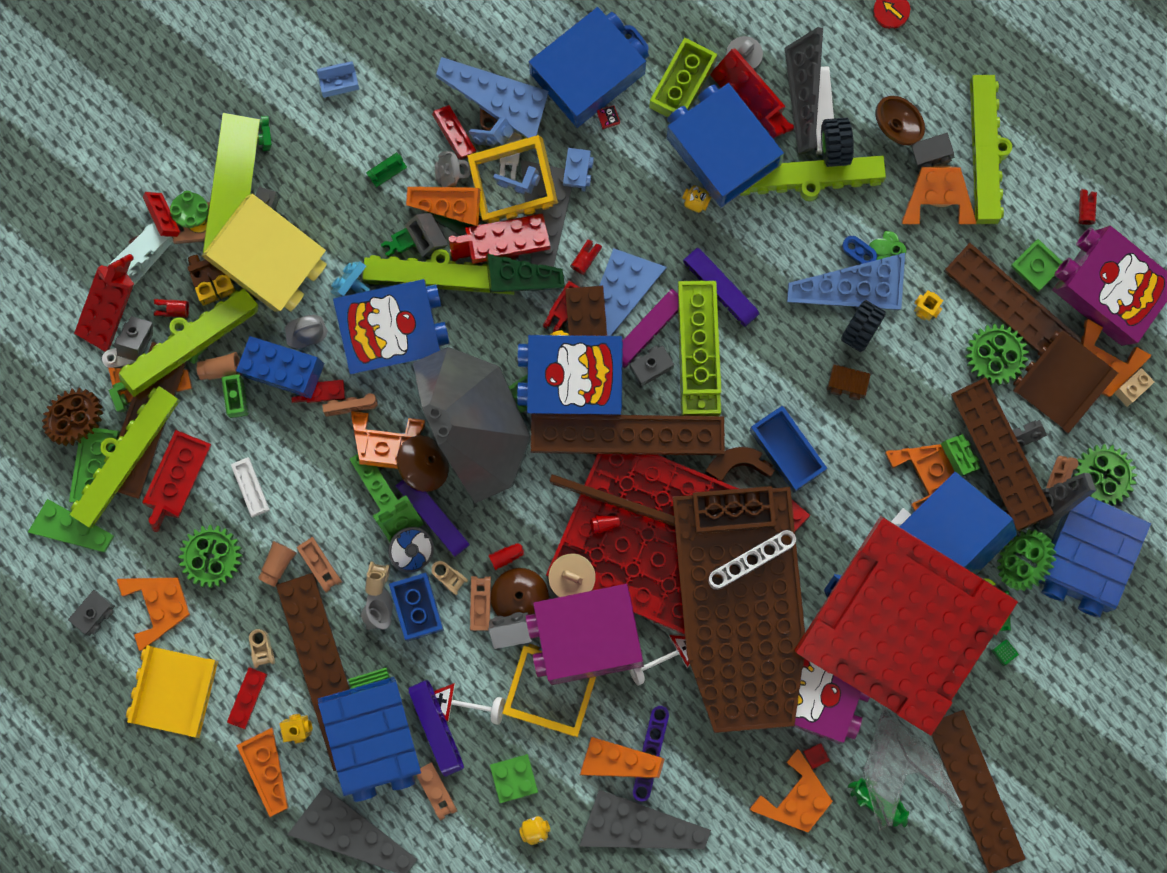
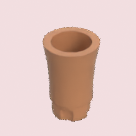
[196,352,241,380]
[258,541,297,587]

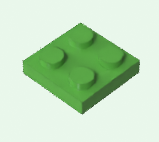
[1011,239,1062,292]
[490,754,538,803]

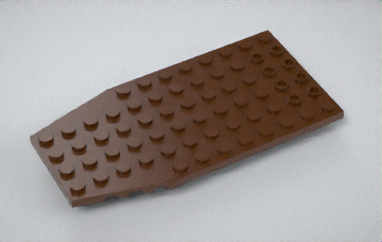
[672,486,805,733]

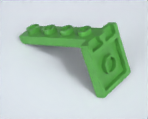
[350,454,424,542]

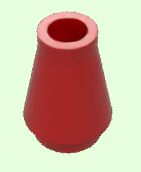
[590,515,620,535]

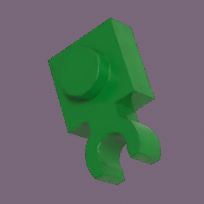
[258,116,272,151]
[381,228,416,257]

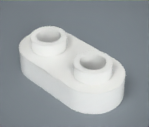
[102,348,135,368]

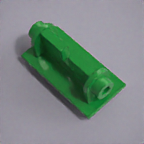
[366,152,407,188]

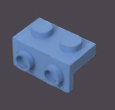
[317,61,359,98]
[563,148,594,191]

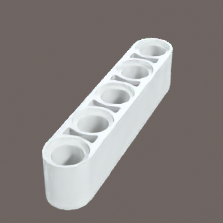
[815,66,834,155]
[708,530,796,590]

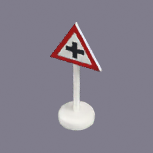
[629,635,690,686]
[434,683,505,725]

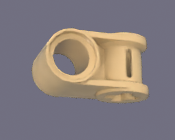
[365,561,390,596]
[431,561,469,595]
[249,629,275,668]

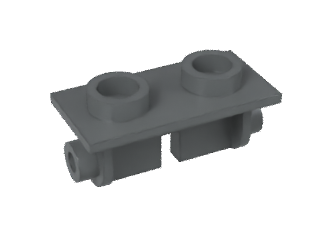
[1013,420,1047,448]

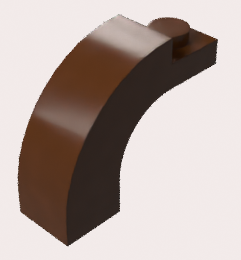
[705,447,775,481]

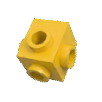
[914,290,944,321]
[279,713,313,744]

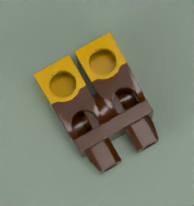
[188,255,236,306]

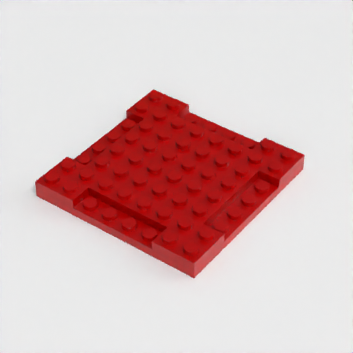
[546,454,739,635]
[794,515,1018,736]

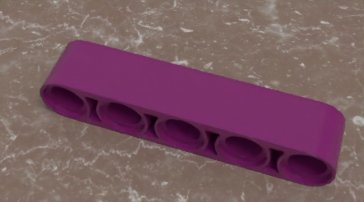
[622,289,678,369]

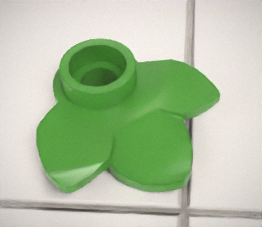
[869,231,906,260]

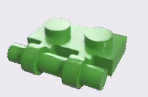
[941,434,981,477]

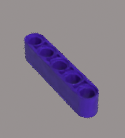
[683,248,760,327]
[395,480,470,557]
[408,680,464,777]
[633,706,669,801]

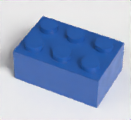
[389,573,444,642]

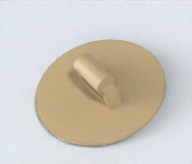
[549,554,595,597]

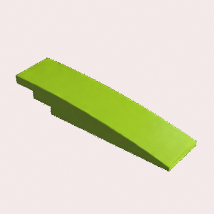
[203,113,260,253]
[678,281,721,416]

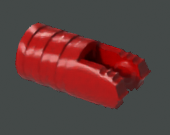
[1078,189,1097,225]
[570,240,602,275]
[154,299,189,318]
[488,543,524,571]

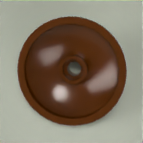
[875,96,925,146]
[397,435,449,492]
[491,568,549,617]

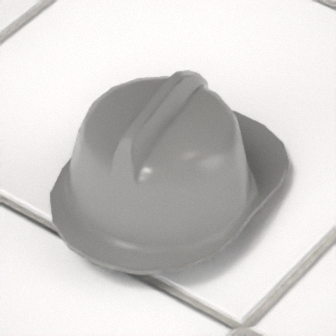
[285,315,328,349]
[361,589,393,630]

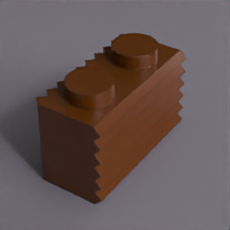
[827,365,871,400]

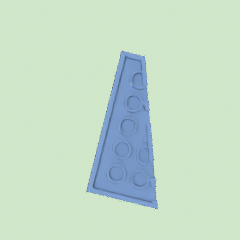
[436,57,549,138]
[599,248,667,336]
[787,253,905,310]

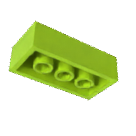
[649,37,718,117]

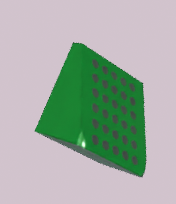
[991,639,1019,666]

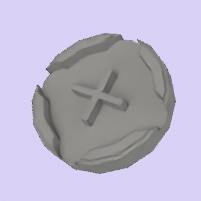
[726,36,763,70]
[435,151,471,187]

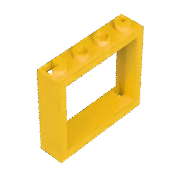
[467,135,558,223]
[502,644,597,738]

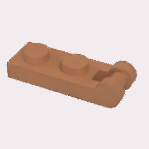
[322,393,378,417]
[1046,456,1078,488]
[296,537,342,593]
[470,576,491,631]
[416,762,457,821]

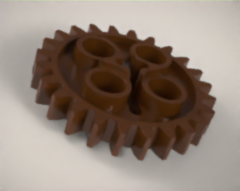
[42,388,103,446]

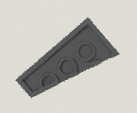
[1039,473,1096,529]

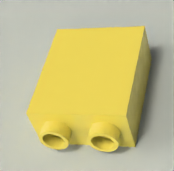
[202,193,327,312]

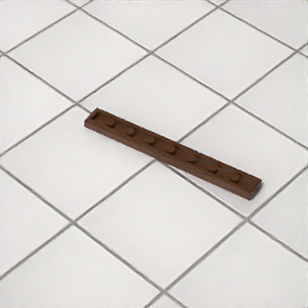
[549,474,675,527]

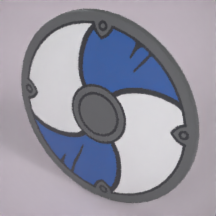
[388,527,434,572]

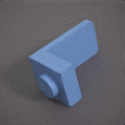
[469,117,515,147]
[493,166,540,194]

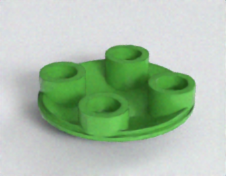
[170,191,209,228]

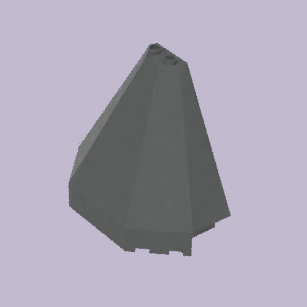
[413,347,531,503]

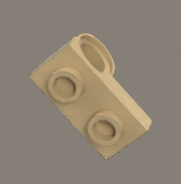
[1114,368,1154,407]

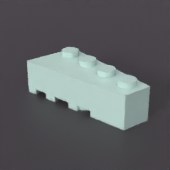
[107,222,173,287]

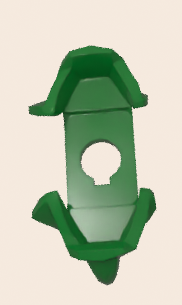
[848,778,909,828]

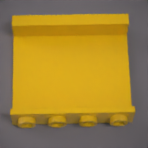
[126,645,218,738]

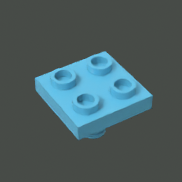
[330,261,370,296]

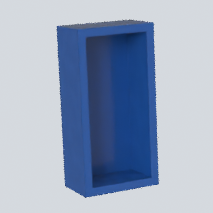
[236,336,325,399]
[749,405,827,493]

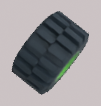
[821,117,854,167]
[841,300,886,352]

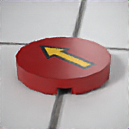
[873,0,911,29]

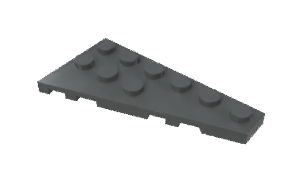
[784,27,823,154]
[521,160,572,267]
[287,787,418,873]
[579,790,711,849]

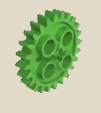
[965,324,1029,386]
[1072,444,1137,506]
[178,525,243,588]
[997,529,1056,591]

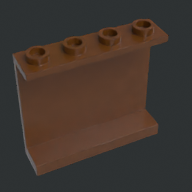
[1013,330,1118,434]

